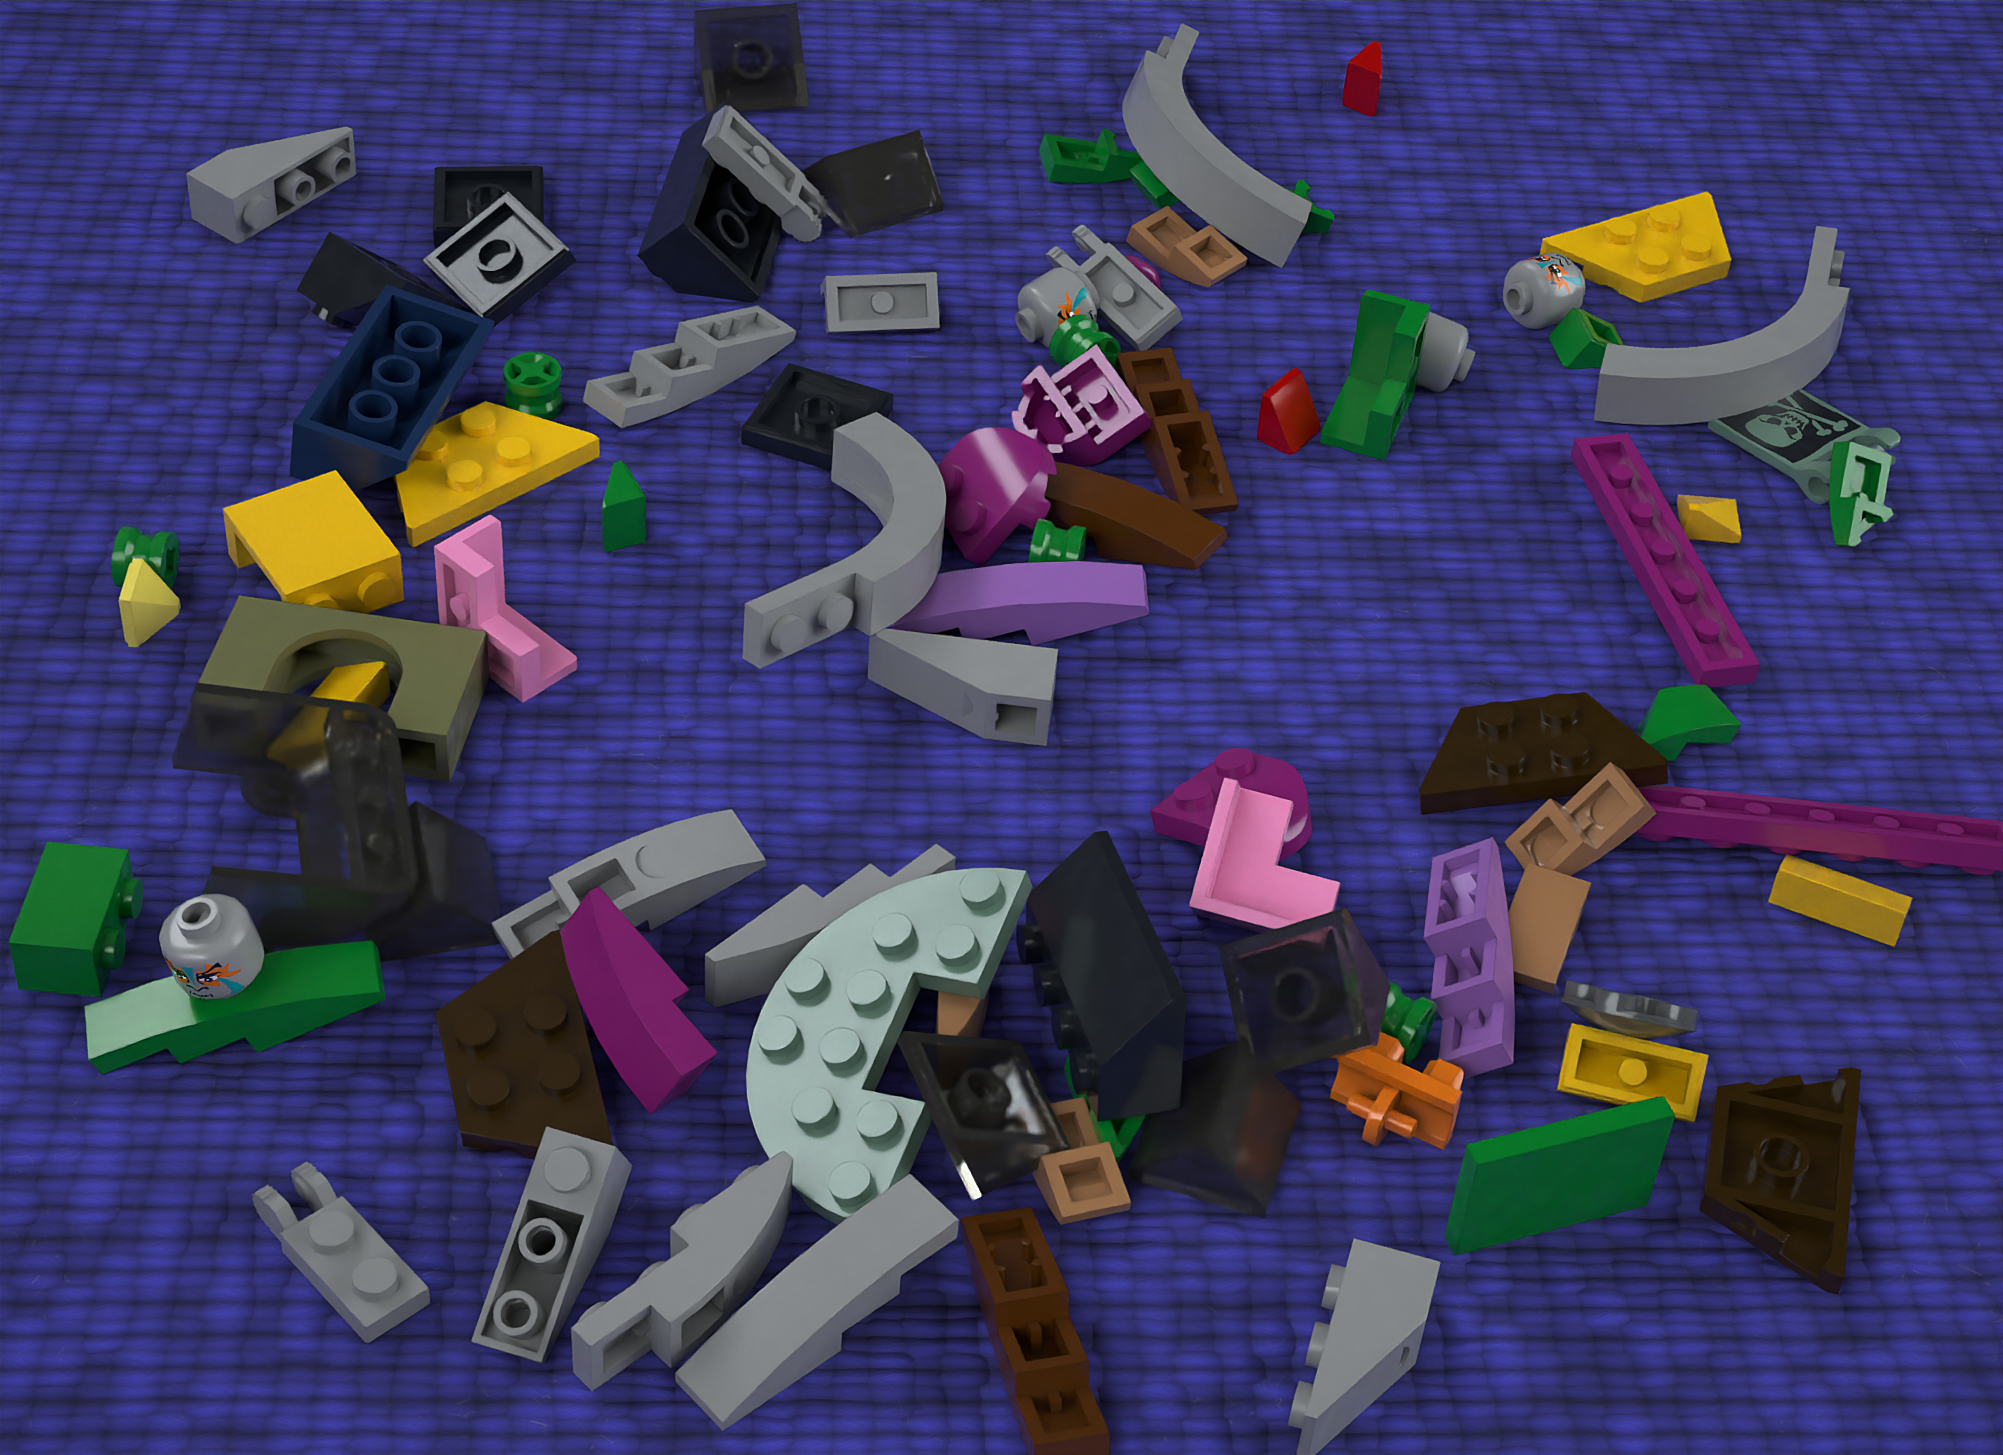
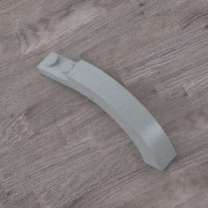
[1122,23,1312,268]
[1593,226,1850,425]
[742,412,946,669]

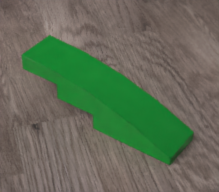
[85,940,386,1075]

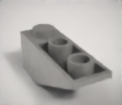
[186,127,357,245]
[868,628,1058,746]
[471,1127,632,1364]
[1288,1238,1441,1455]

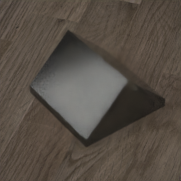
[694,3,809,115]
[801,130,943,238]
[352,801,503,962]
[1219,909,1391,1082]
[897,1031,1071,1201]
[1127,1040,1302,1218]

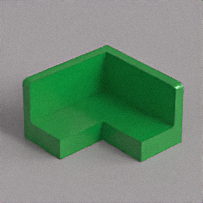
[1320,289,1431,461]

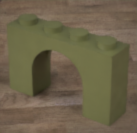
[191,595,489,782]

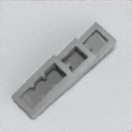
[583,305,796,428]
[705,843,956,1008]
[675,1174,959,1431]

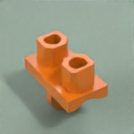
[1330,1030,1464,1150]

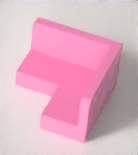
[434,515,577,703]
[1189,778,1341,949]

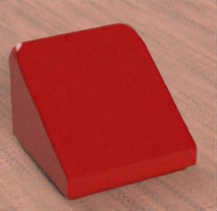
[1342,41,1382,117]
[1256,368,1321,455]

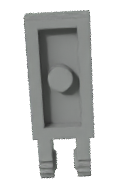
[702,105,829,243]
[1046,224,1183,351]
[252,1162,430,1343]

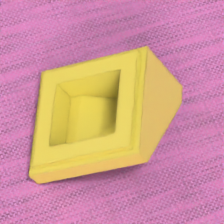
[118,558,181,648]

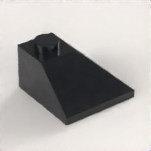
[297,231,471,329]

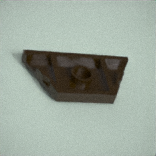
[1419,692,1668,814]
[435,929,613,1160]
[1699,1067,1861,1295]

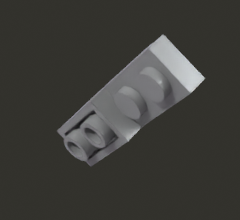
[492,809,767,959]
[571,1150,793,1391]

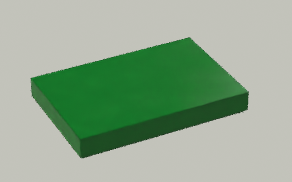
[1444,1096,1675,1256]

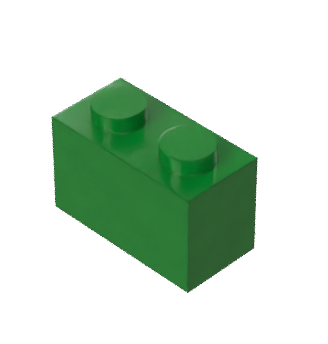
[8,842,143,997]

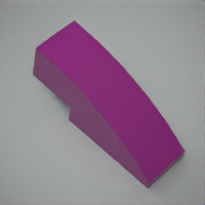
[560,886,718,1115]

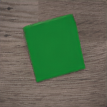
[1549,307,1624,369]
[602,461,646,552]

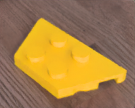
[1539,191,1731,303]
[393,401,600,548]

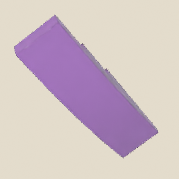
[892,561,1149,646]
[1423,837,1515,1079]

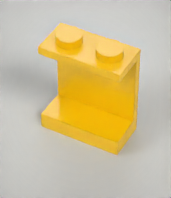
[223,470,404,614]

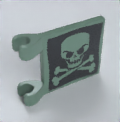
[1708,389,1901,504]

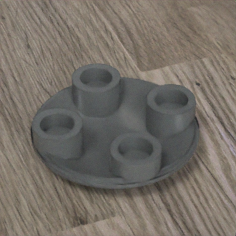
[1560,980,1699,1039]

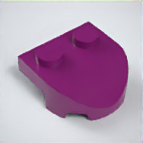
[1012,344,1152,467]
[937,427,1057,566]
[1150,747,1312,862]

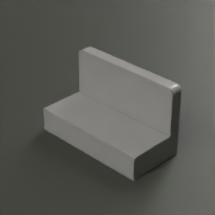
[820,272,940,335]

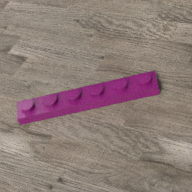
[1570,433,1760,688]
[1636,785,2003,875]

